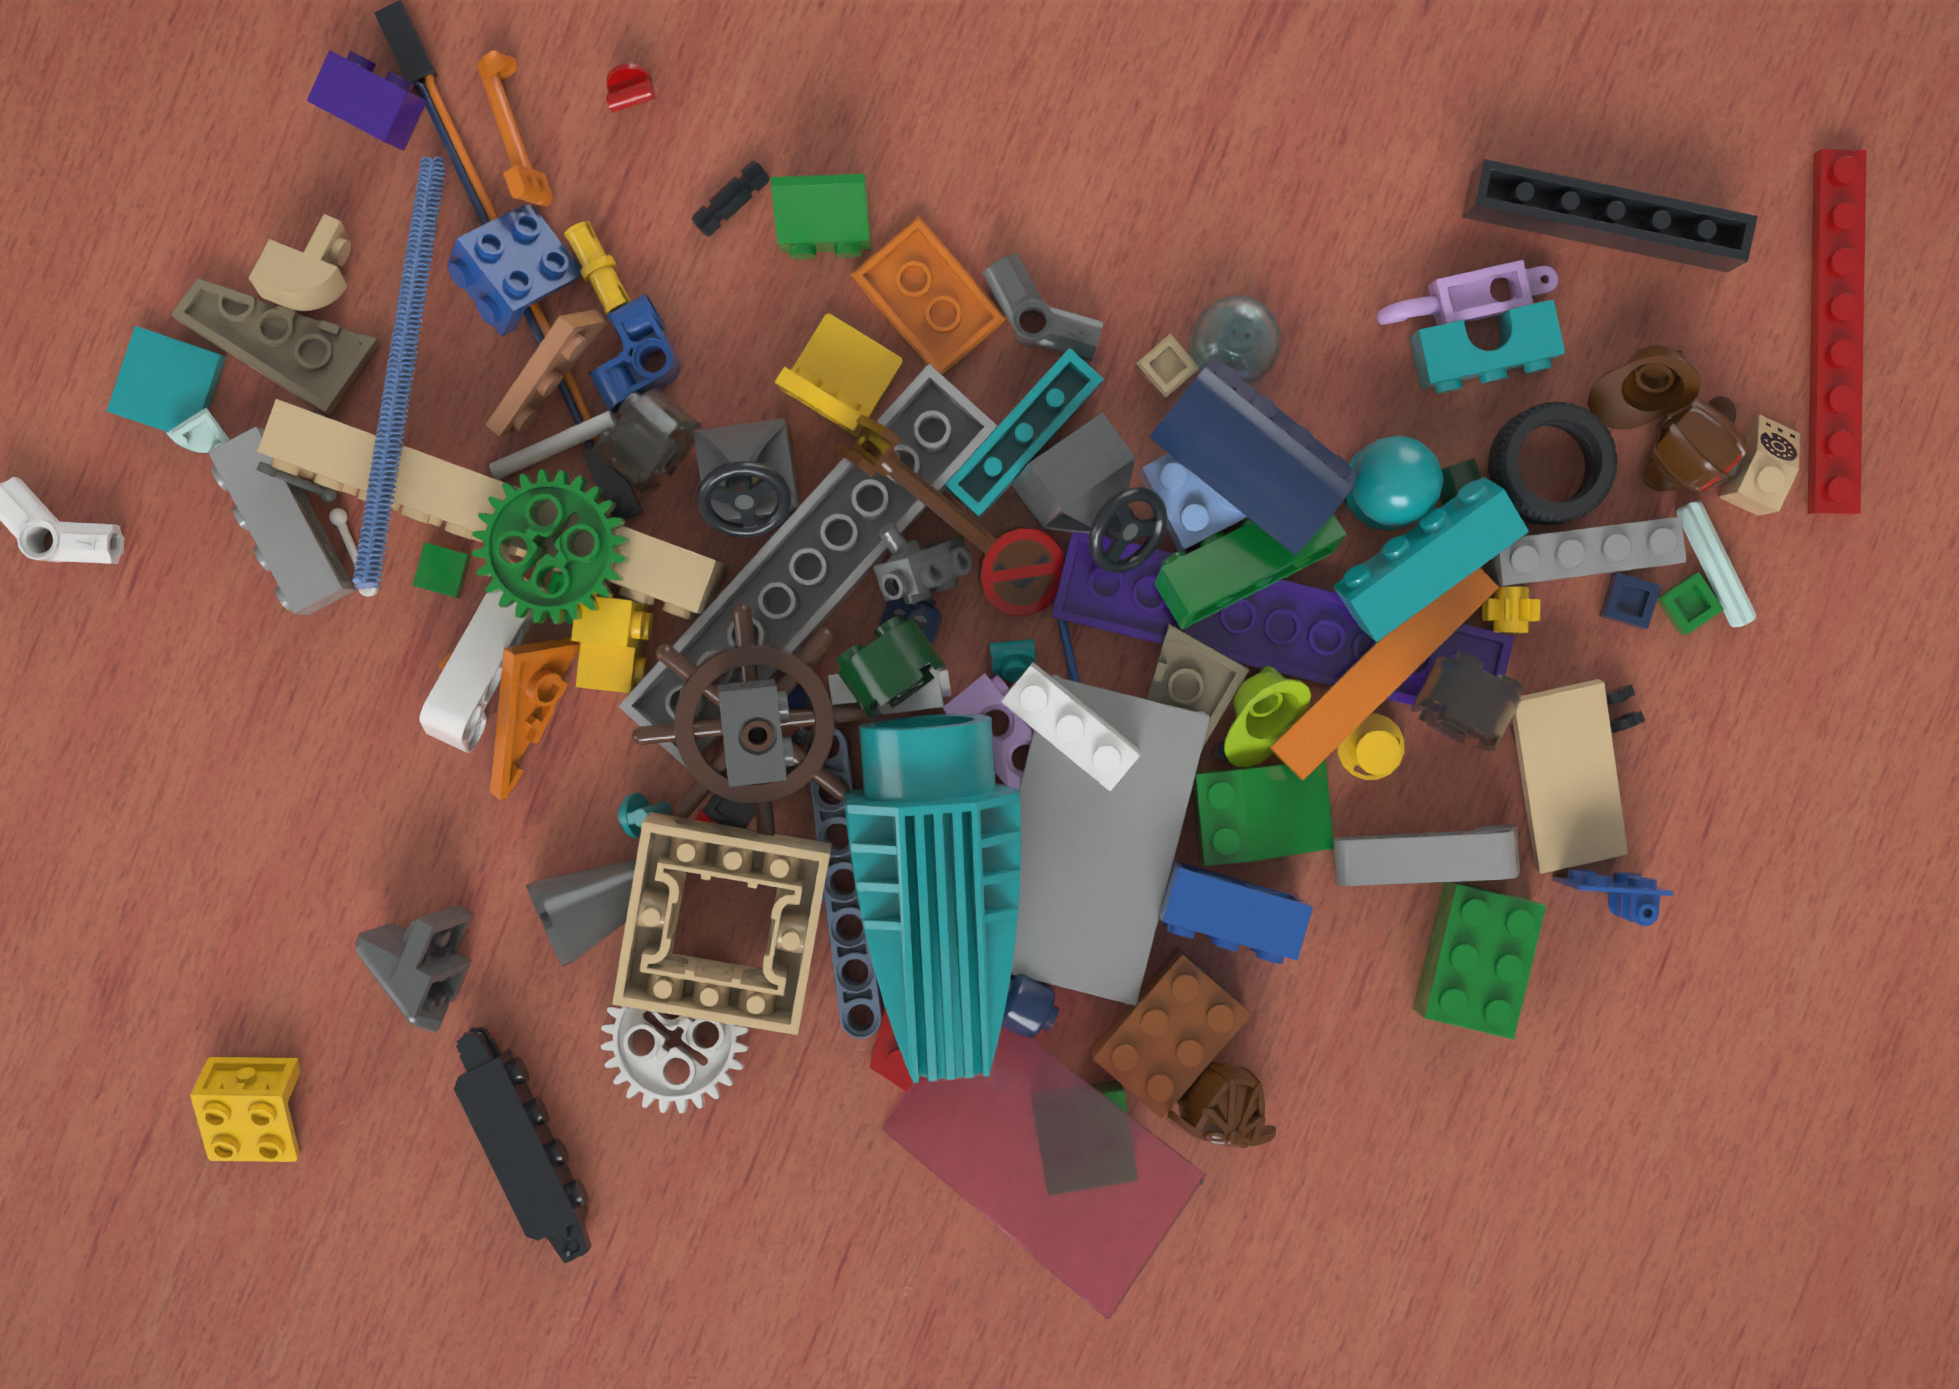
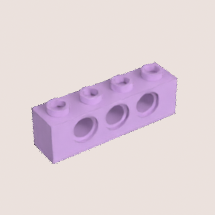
[943,673,1034,791]

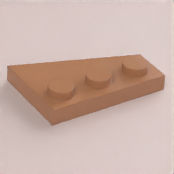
[486,309,610,437]

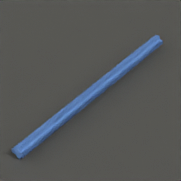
[352,156,447,590]

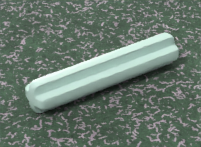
[1676,500,1756,627]

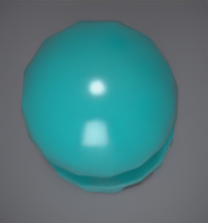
[1343,435,1444,532]

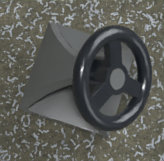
[1011,412,1167,573]
[693,418,802,538]

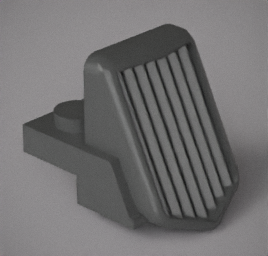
[355,905,473,1033]

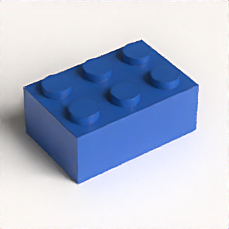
[1158,860,1313,964]

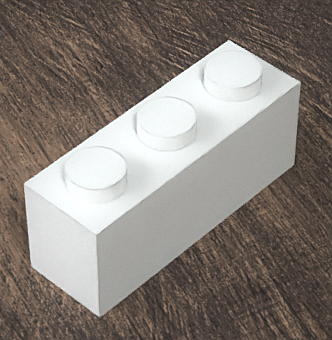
[1001,662,1140,791]

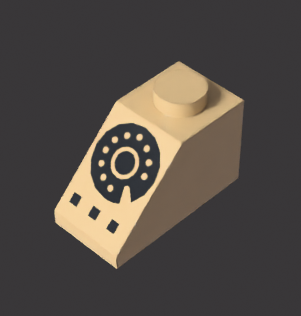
[1718,414,1800,516]

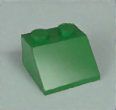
[771,174,872,260]

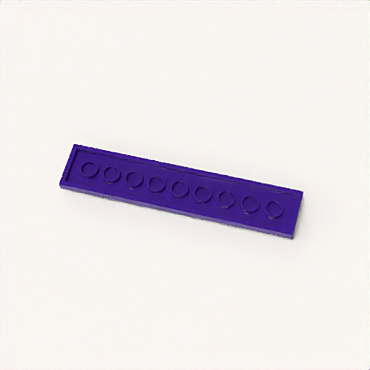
[1051,532,1515,725]

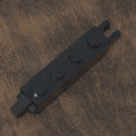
[454,1026,592,1263]

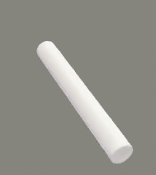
[489,410,618,480]

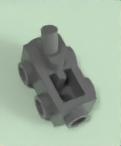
[873,523,973,605]

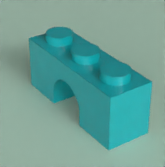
[1409,299,1565,394]

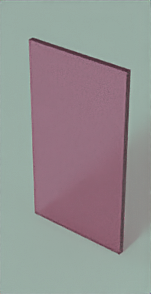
[882,1027,1206,1319]

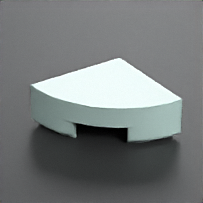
[166,408,230,454]

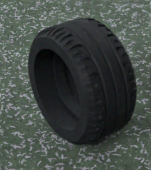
[1488,402,1618,525]

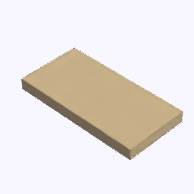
[1509,679,1628,874]

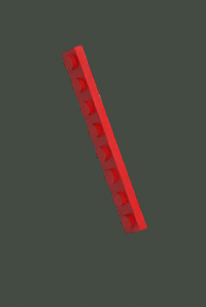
[1808,149,1867,515]

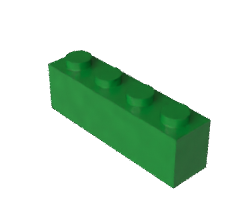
[1154,513,1347,630]

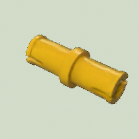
[564,221,632,315]

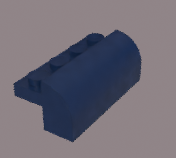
[1149,357,1359,555]

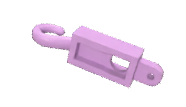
[1376,260,1558,325]

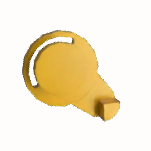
[1337,713,1405,780]

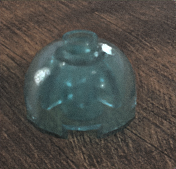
[1189,295,1281,385]

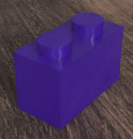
[307,50,427,150]

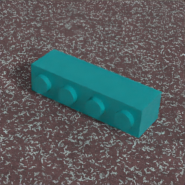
[945,348,1104,520]
[1333,476,1529,642]

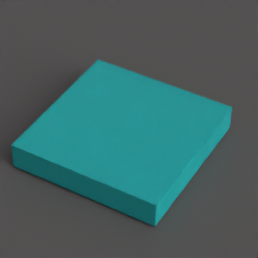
[107,326,226,432]

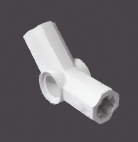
[0,477,125,564]

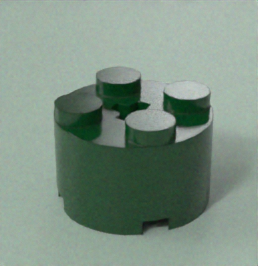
[836,616,946,720]

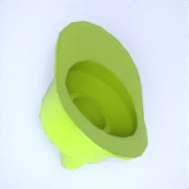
[1224,666,1311,767]

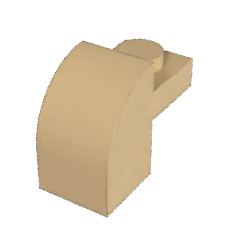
[249,214,351,311]

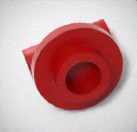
[606,63,656,113]

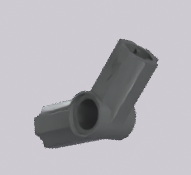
[982,253,1104,362]

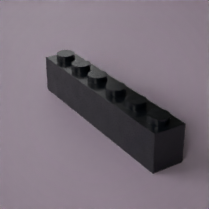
[1462,159,1758,273]

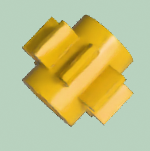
[1482,587,1541,633]

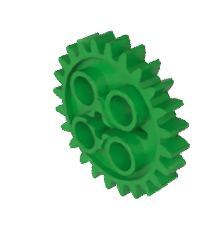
[472,469,630,624]

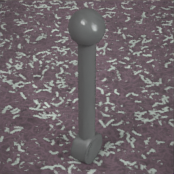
[256,461,337,502]

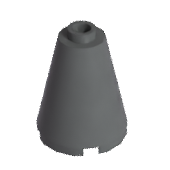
[526,859,636,967]

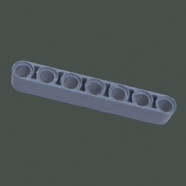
[806,725,884,1039]

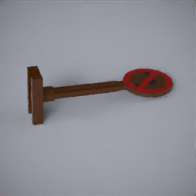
[833,414,1064,616]

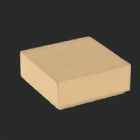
[1135,334,1200,399]

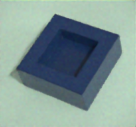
[1599,572,1661,629]

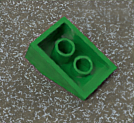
[1192,759,1334,866]

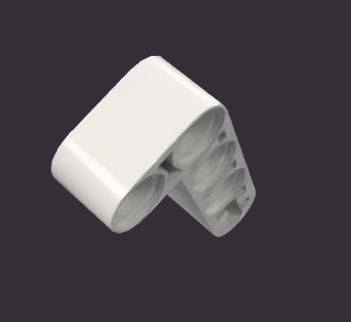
[419,577,547,753]

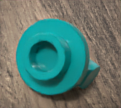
[989,638,1037,683]
[618,793,672,838]

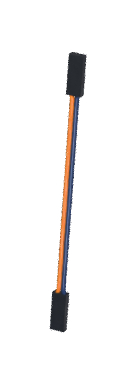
[374,0,644,521]

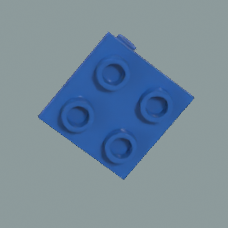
[1553,869,1673,926]

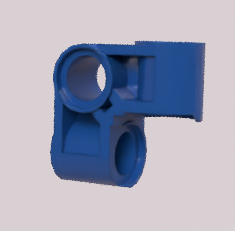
[588,294,681,413]

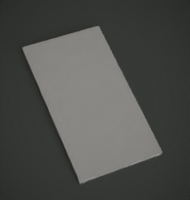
[1011,675,1210,1006]

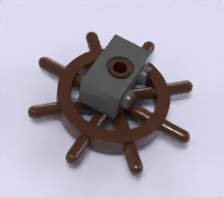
[632,603,869,837]

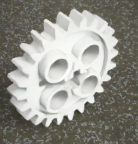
[601,1006,750,1113]

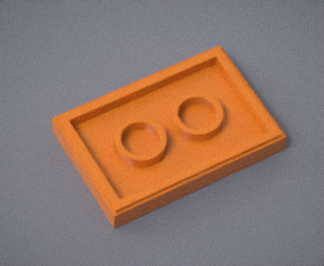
[850,216,1007,376]

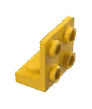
[775,313,903,437]
[190,1057,301,1162]

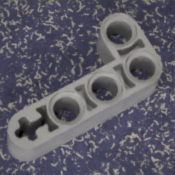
[1333,825,1520,886]

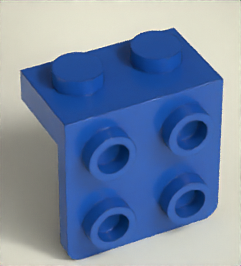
[447,205,581,337]

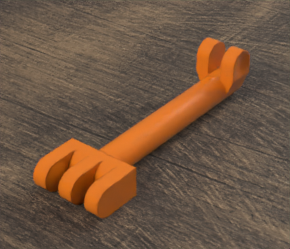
[476,50,553,207]

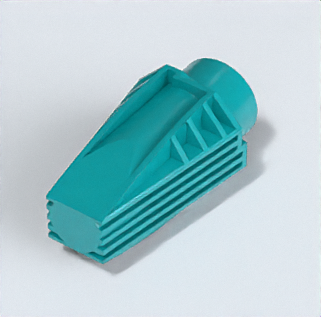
[844,714,1021,1083]

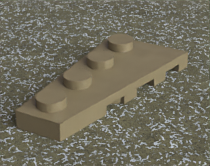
[171,278,381,416]
[1147,623,1249,748]

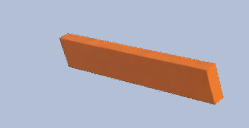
[1269,568,1499,780]

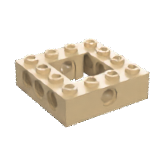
[612,812,832,1035]

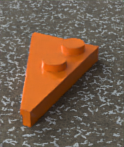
[490,637,581,800]

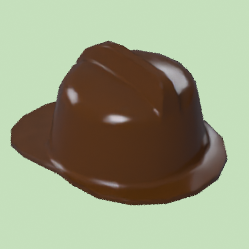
[1588,345,1701,429]

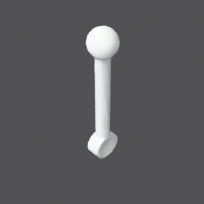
[329,508,379,597]

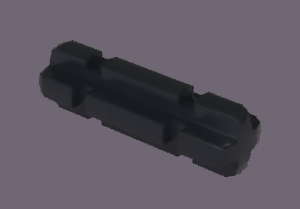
[692,161,770,236]

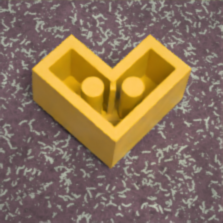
[571,596,654,693]

